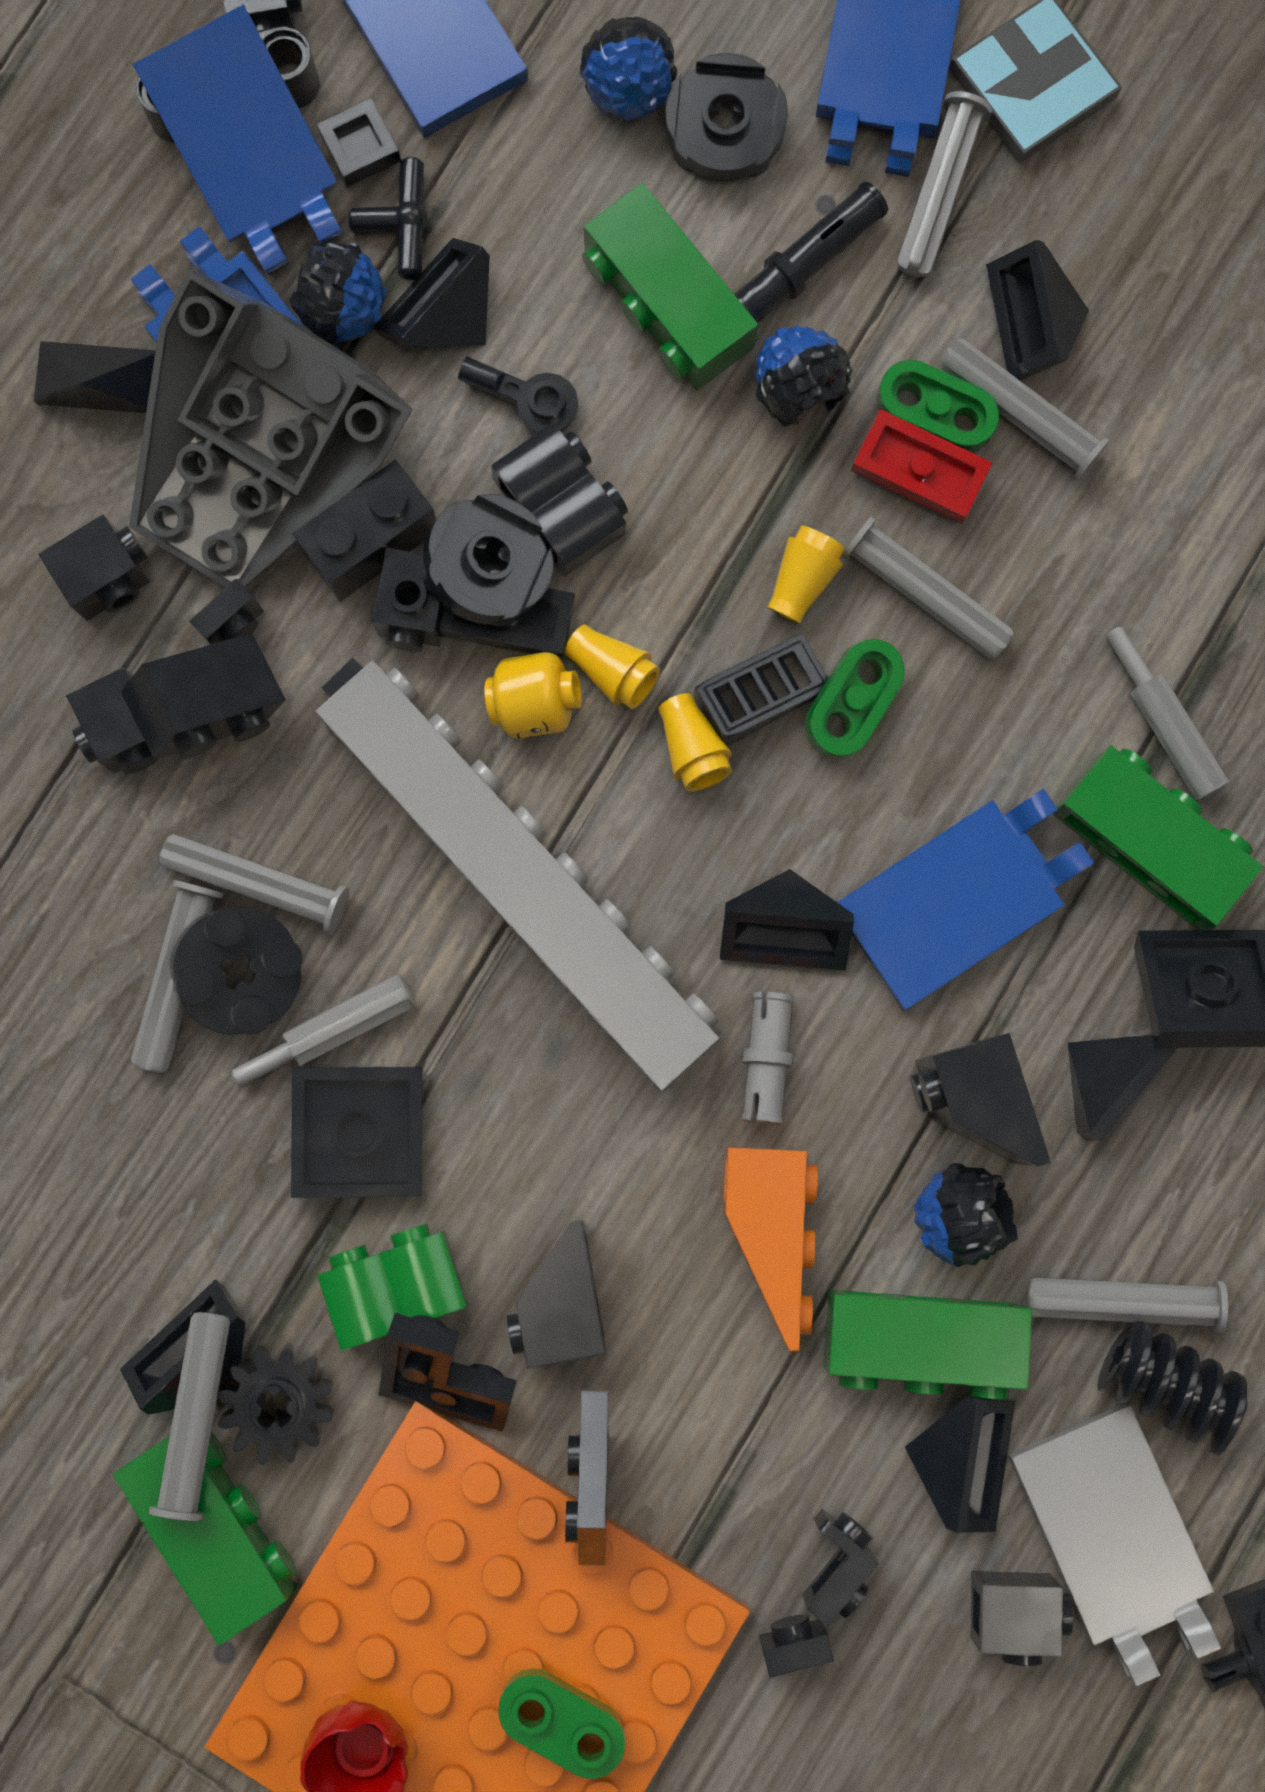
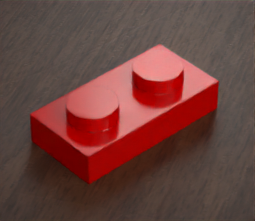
[851,409,993,524]

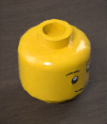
[484,652,582,739]

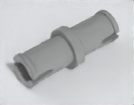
[741,992,794,1125]

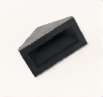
[373,238,490,347]
[986,240,1089,380]
[34,341,156,413]
[720,869,854,971]
[1068,1035,1177,1141]
[120,1279,246,1415]
[905,1396,1015,1533]

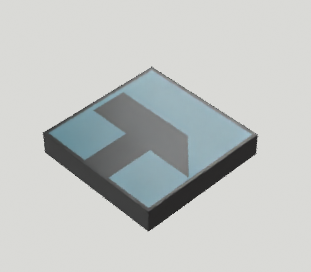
[949,0,1122,163]

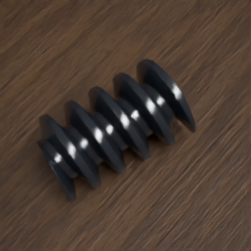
[1097,1320,1248,1456]

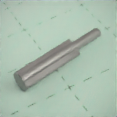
[1107,627,1230,801]
[231,973,416,1086]

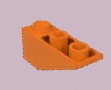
[723,1147,818,1351]

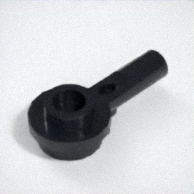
[458,356,578,433]

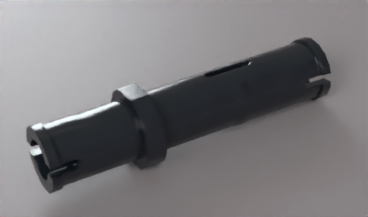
[734,182,888,323]

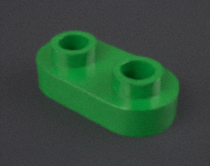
[877,360,999,453]
[805,639,905,757]
[498,1669,625,1779]

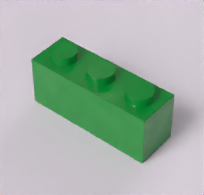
[582,182,758,391]
[1052,745,1264,930]
[823,1289,1032,1399]
[112,1432,297,1646]

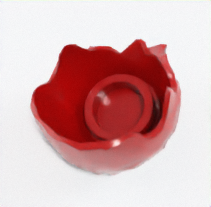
[300,1700,409,1792]

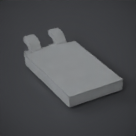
[1008,1403,1221,1686]

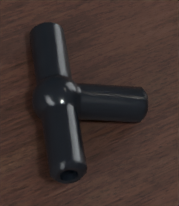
[349,157,428,280]

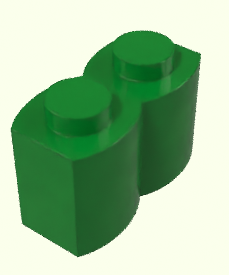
[317,1223,469,1351]

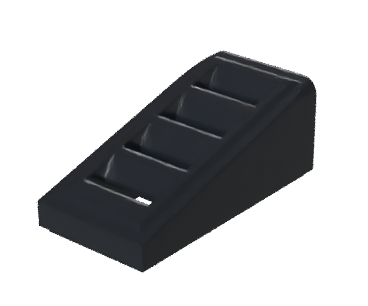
[693,633,828,746]

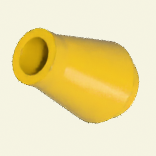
[767,525,846,624]
[564,624,660,709]
[658,693,732,792]

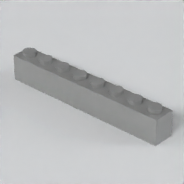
[315,660,719,1092]

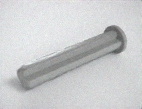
[897,91,992,278]
[940,338,1110,481]
[842,516,1014,659]
[159,834,349,935]
[131,880,224,1073]
[1026,1278,1228,1333]
[148,1312,230,1521]

